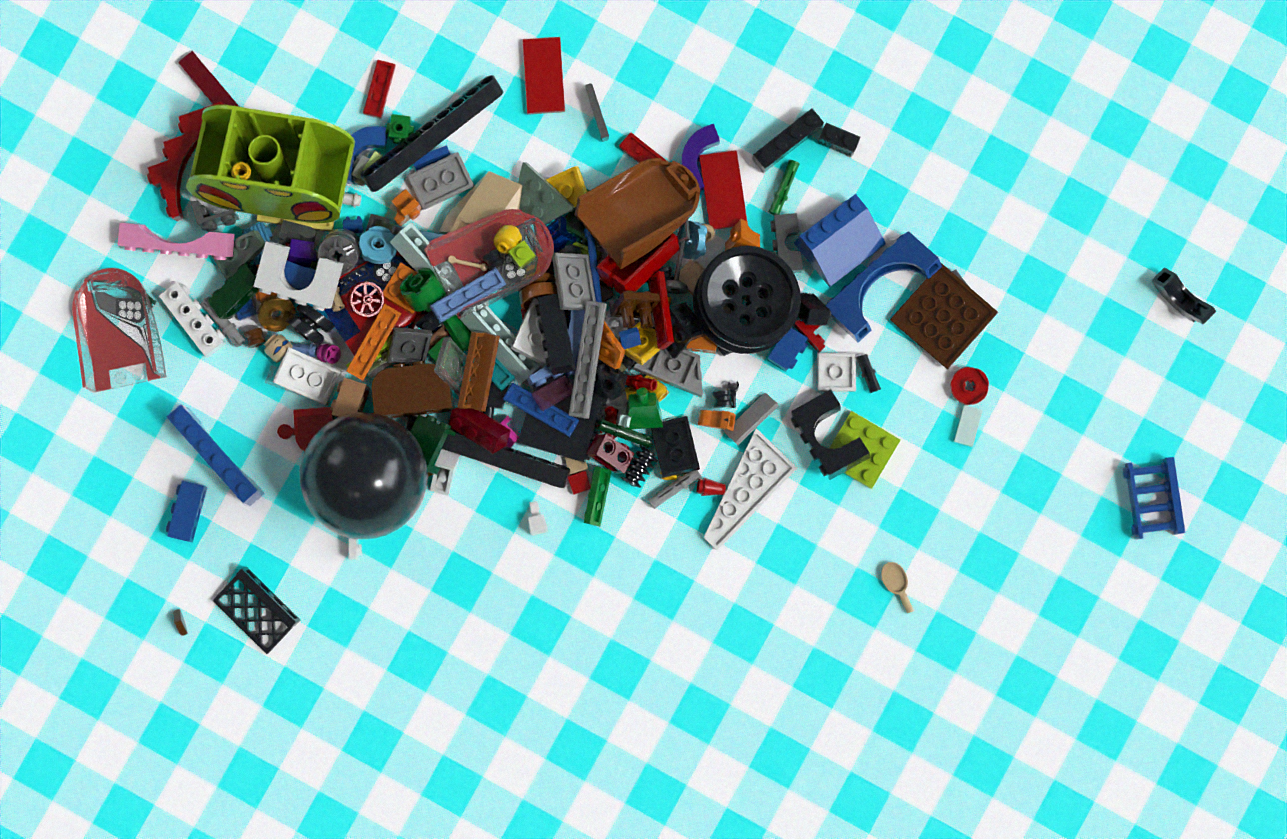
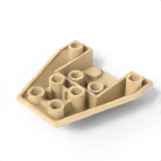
[439,171,522,258]

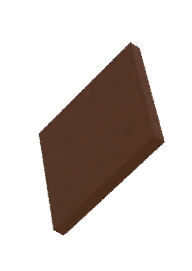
[890,263,999,370]

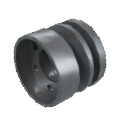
[318,229,361,275]

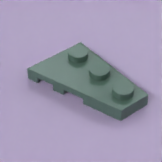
[211,230,265,279]

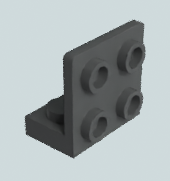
[191,200,240,232]

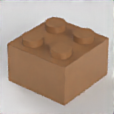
[330,377,370,418]

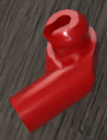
[597,406,618,434]

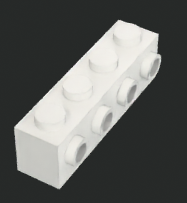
[159,282,226,358]

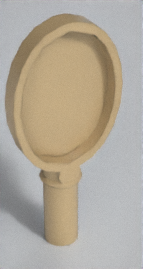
[881,562,914,614]

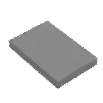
[407,152,474,211]
[552,253,596,311]

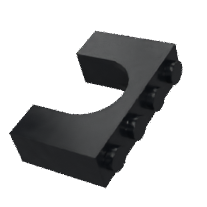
[790,389,870,480]

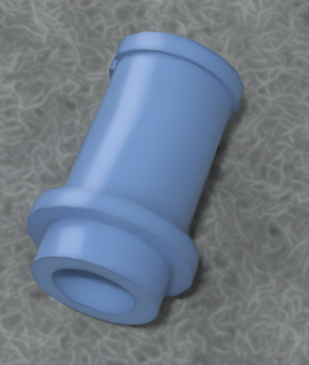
[292,343,318,358]

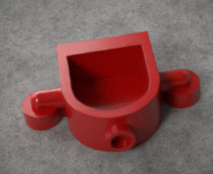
[277,407,335,451]

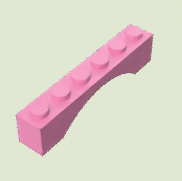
[118,223,234,260]

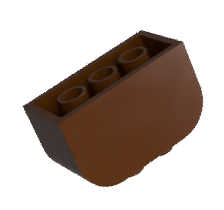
[372,361,454,419]

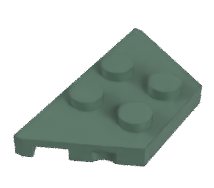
[518,162,576,227]

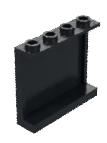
[518,376,608,464]

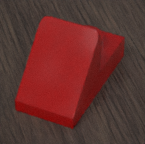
[793,320,826,353]

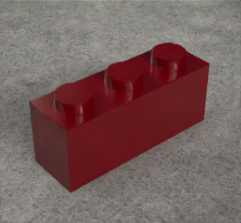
[448,402,511,454]

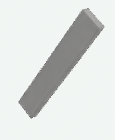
[569,301,607,419]

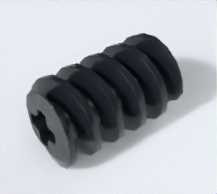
[619,445,658,488]

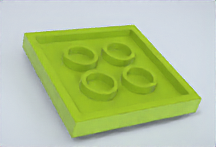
[829,410,901,489]

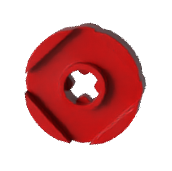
[950,367,989,405]

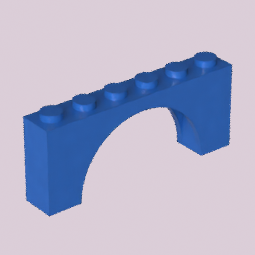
[826,231,942,343]
[166,404,265,506]

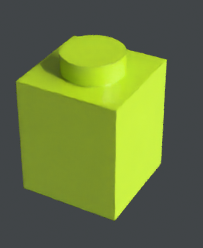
[508,240,536,270]

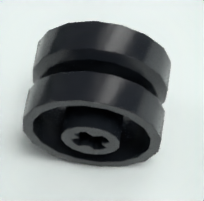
[286,303,335,347]

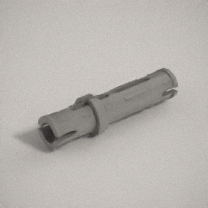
[200,297,246,348]
[648,470,702,509]

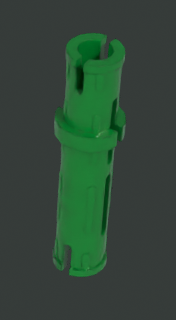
[768,159,800,215]

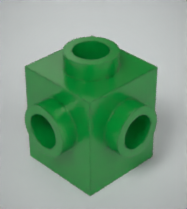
[386,114,414,144]

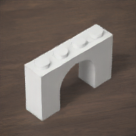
[254,241,344,311]

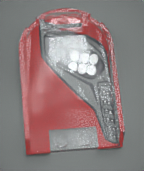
[425,209,554,318]
[72,268,167,393]

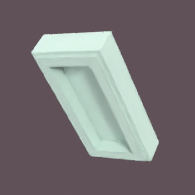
[954,405,983,447]

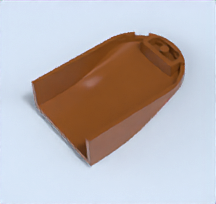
[575,158,700,269]

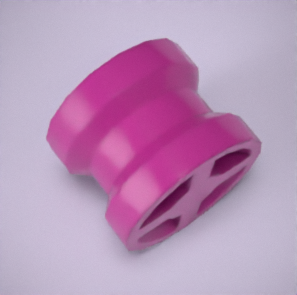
[316,343,341,364]

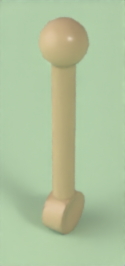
[448,256,488,271]

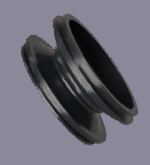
[693,246,801,354]

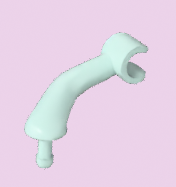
[610,403,631,428]

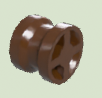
[244,328,266,348]

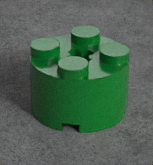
[400,268,446,312]

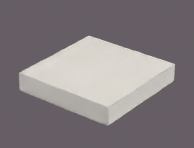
[817,353,856,392]

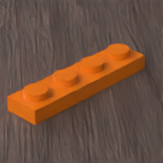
[346,304,401,381]

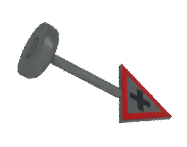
[665,220,690,294]

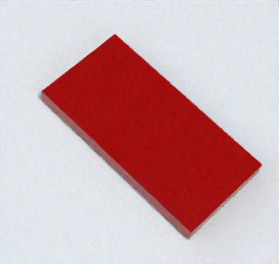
[523,37,565,115]
[699,150,748,230]

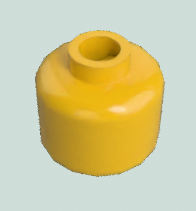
[493,225,522,254]

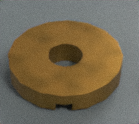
[257,295,296,332]

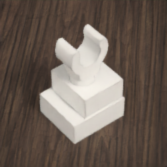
[528,501,549,536]

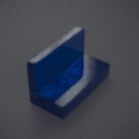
[535,216,577,254]

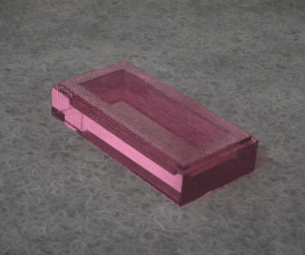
[532,376,573,411]

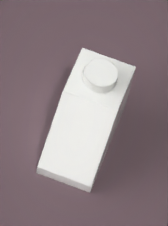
[430,449,460,496]

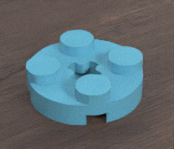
[679,221,707,260]
[359,226,397,264]

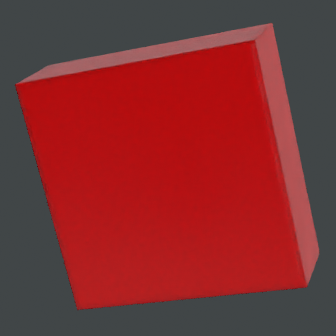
[568,471,591,495]

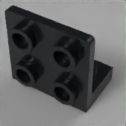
[653,302,705,359]

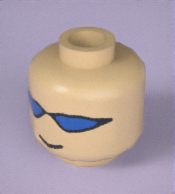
[264,334,293,363]

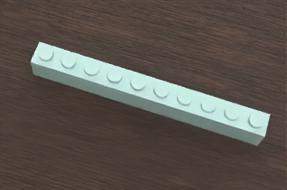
[390,223,541,384]

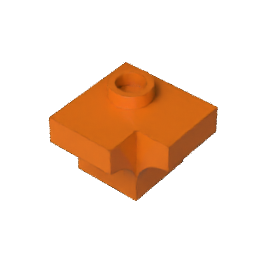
[392,189,422,226]
[725,219,760,250]

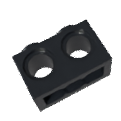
[593,359,628,401]

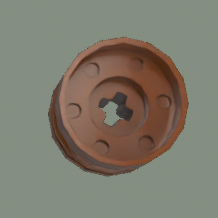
[516,265,558,311]

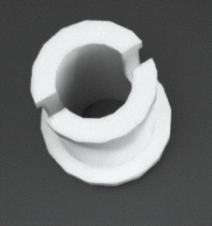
[343,193,361,208]

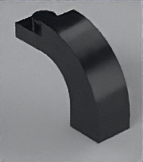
[1151,267,1217,325]

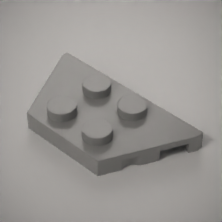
[633,348,703,398]

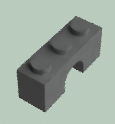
[770,213,803,273]

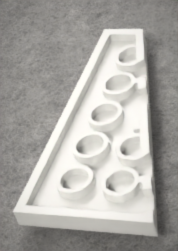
[704,428,797,551]

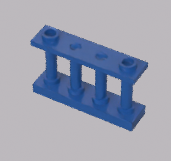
[1123,457,1186,540]

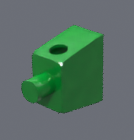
[626,388,663,430]

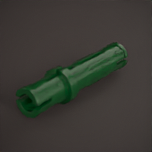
[596,418,653,448]

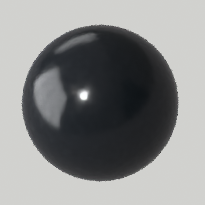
[299,412,428,540]

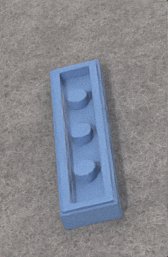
[430,268,506,323]

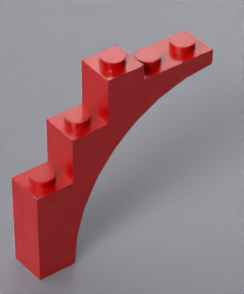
[147,101,225,221]

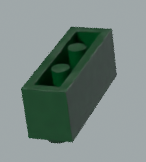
[207,263,260,319]

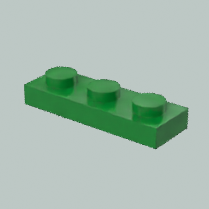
[584,466,612,527]

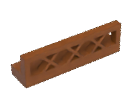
[457,332,500,411]

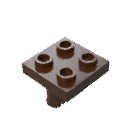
[610,291,660,329]

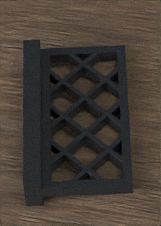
[213,567,301,654]

